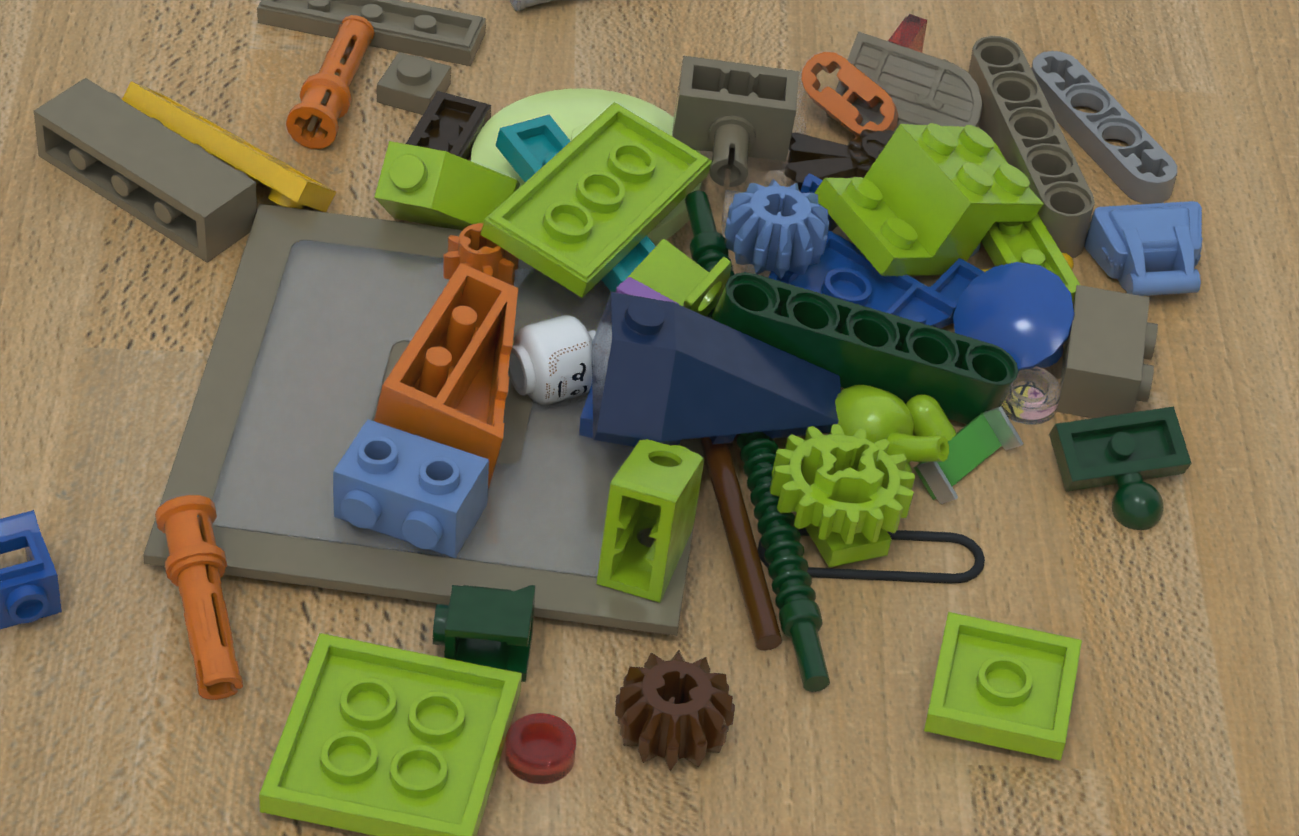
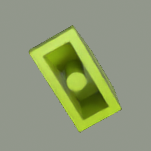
[374,141,520,230]

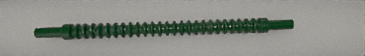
[685,190,830,692]

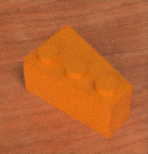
[374,263,518,489]

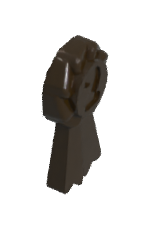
[784,129,894,191]

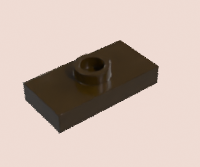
[406,91,491,160]

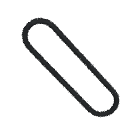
[757,527,985,583]

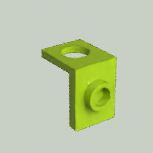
[626,239,732,316]

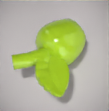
[828,385,949,472]

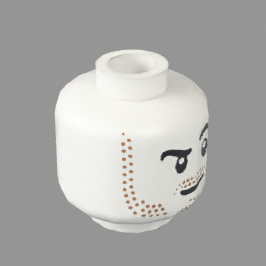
[508,315,596,405]

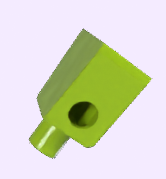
[596,439,704,603]

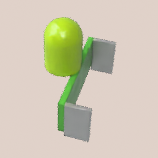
[906,394,1024,504]

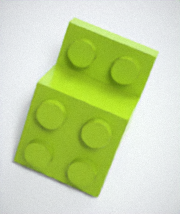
[815,123,1044,276]

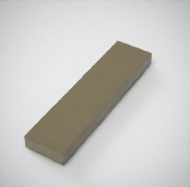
[257,0,486,66]

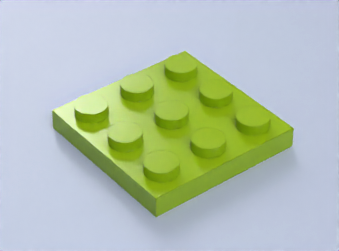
[259,633,522,836]

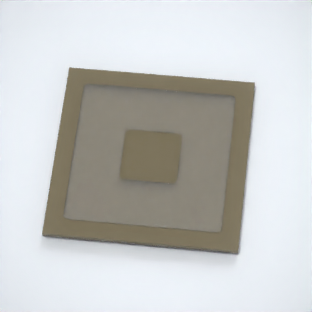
[143,204,733,636]

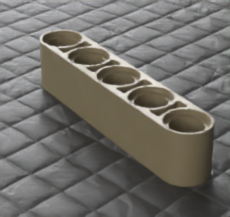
[968,36,1095,258]

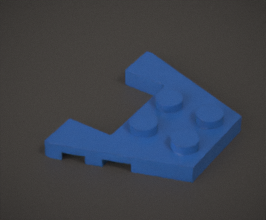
[769,173,984,329]

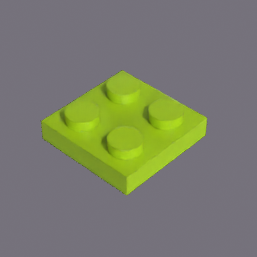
[924,612,1082,761]

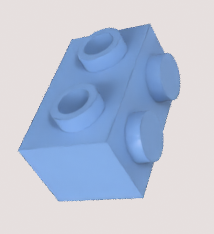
[333,419,489,558]

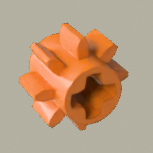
[443,223,519,286]

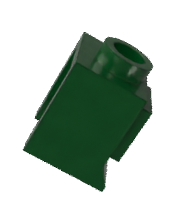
[433,585,535,682]

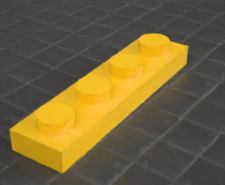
[122,81,336,212]

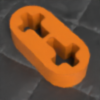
[801,52,898,137]

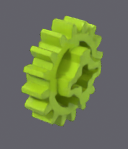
[770,424,915,545]

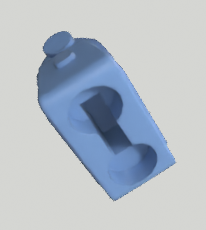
[1084,201,1203,296]

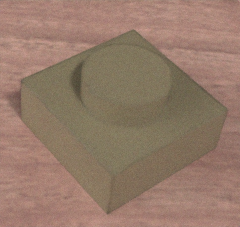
[377,52,451,115]

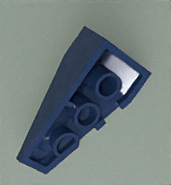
[592,292,841,447]

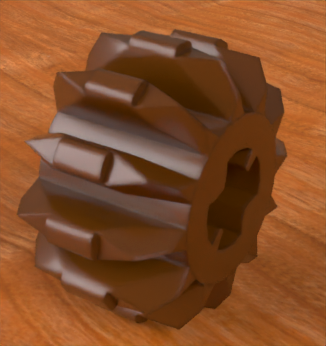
[615,650,735,771]

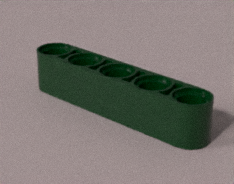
[711,272,1019,424]

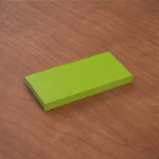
[480,102,712,298]

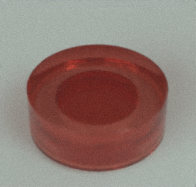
[505,713,576,784]

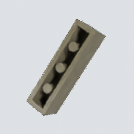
[34,78,257,263]

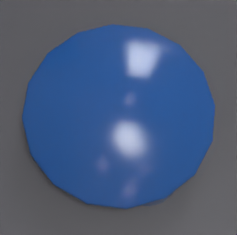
[953,262,1075,371]

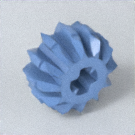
[724,179,829,279]

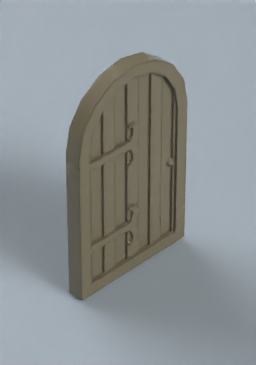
[826,31,983,132]

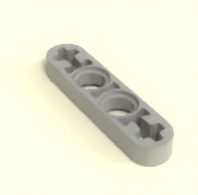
[1031,51,1177,204]

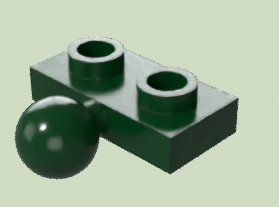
[1049,406,1192,530]

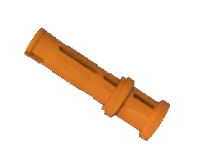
[286,15,375,149]
[155,495,243,700]

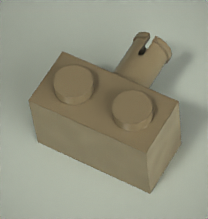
[672,56,799,187]

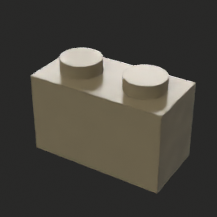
[1056,285,1158,418]

